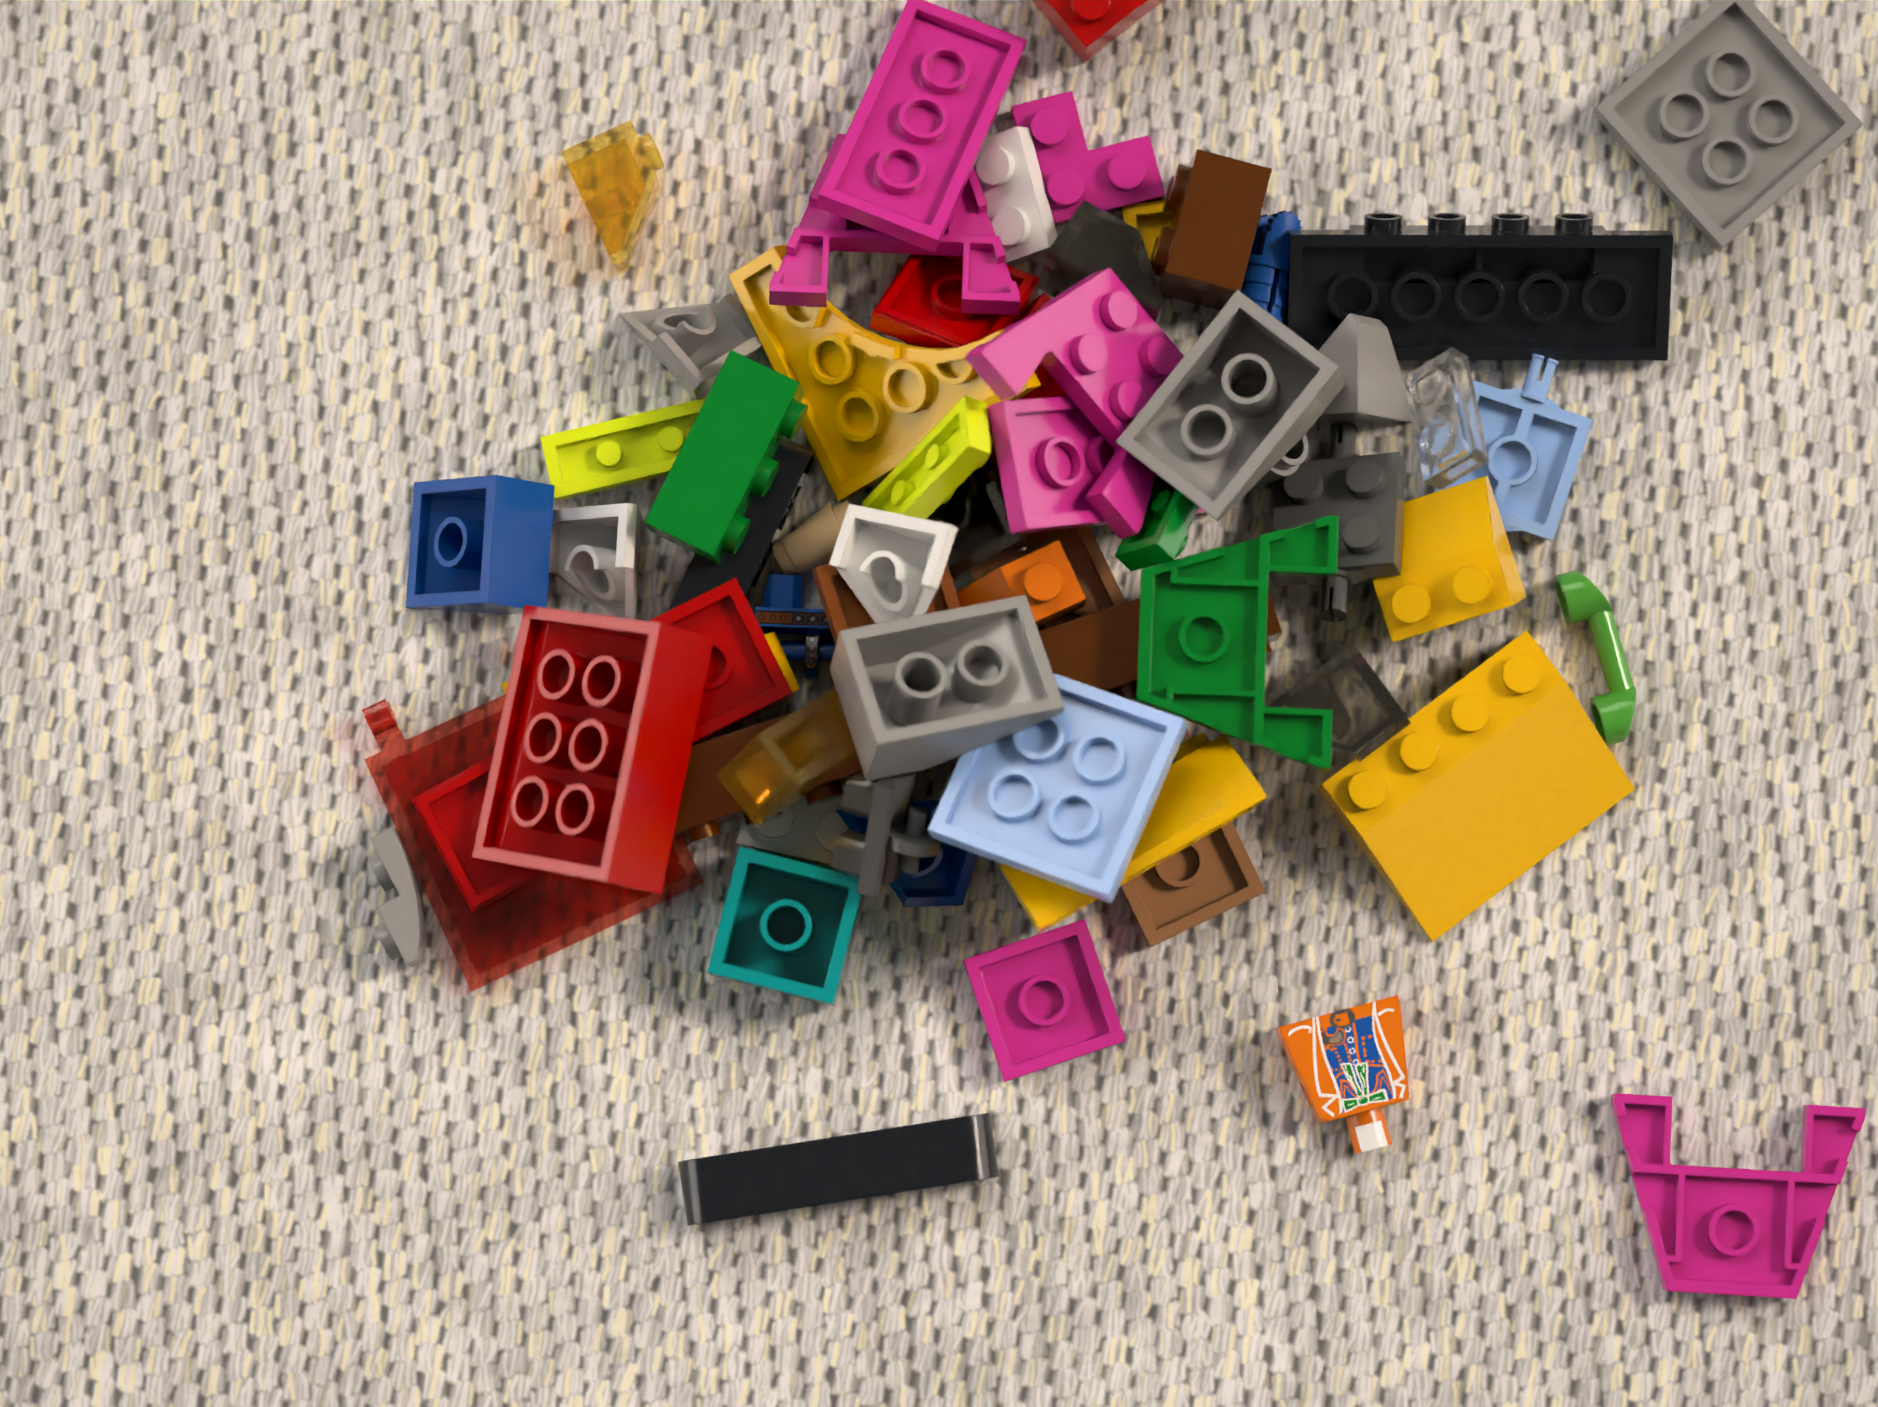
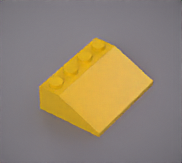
[1316,630,1635,942]

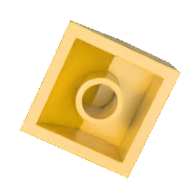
[1372,475,1527,643]

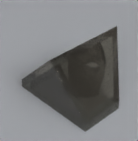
[927,458,1028,582]
[1265,642,1411,762]

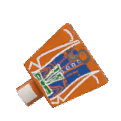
[1275,995,1409,1154]

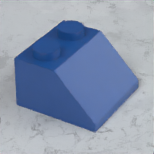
[406,475,555,614]

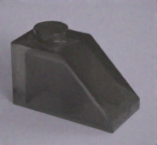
[1038,200,1164,324]

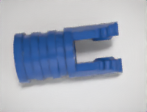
[1241,211,1302,324]

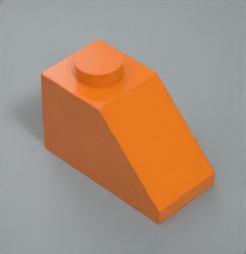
[957,540,1086,628]

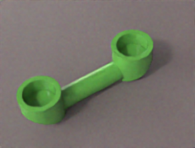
[1554,570,1636,746]

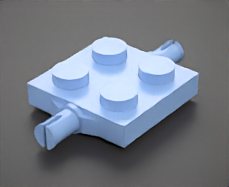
[1433,354,1593,541]

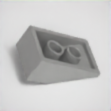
[1116,290,1346,522]
[829,595,1065,781]

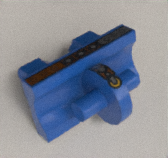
[755,574,835,679]

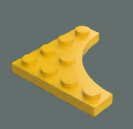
[728,244,1041,501]

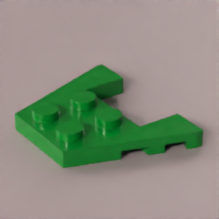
[1136,515,1339,771]

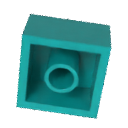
[707,846,863,1007]

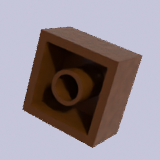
[1147,149,1272,310]

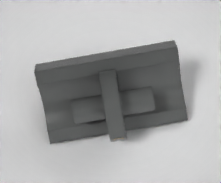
[831,772,942,898]

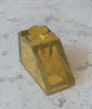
[561,120,665,276]
[716,688,857,827]

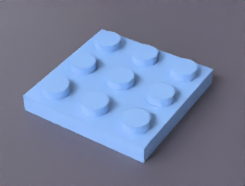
[928,673,1187,904]

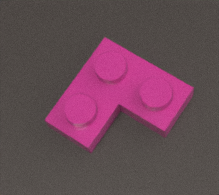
[1011,91,1165,227]

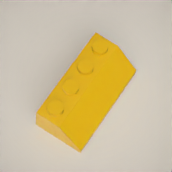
[999,732,1267,934]

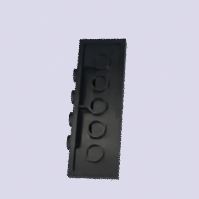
[1286,213,1673,360]

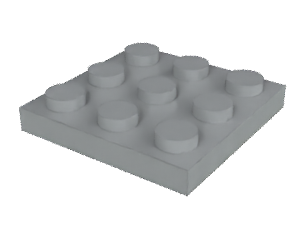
[1592,0,1863,252]

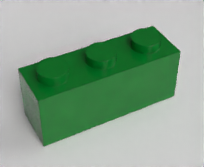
[644,350,808,565]

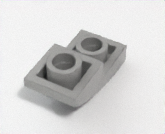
[368,827,425,967]

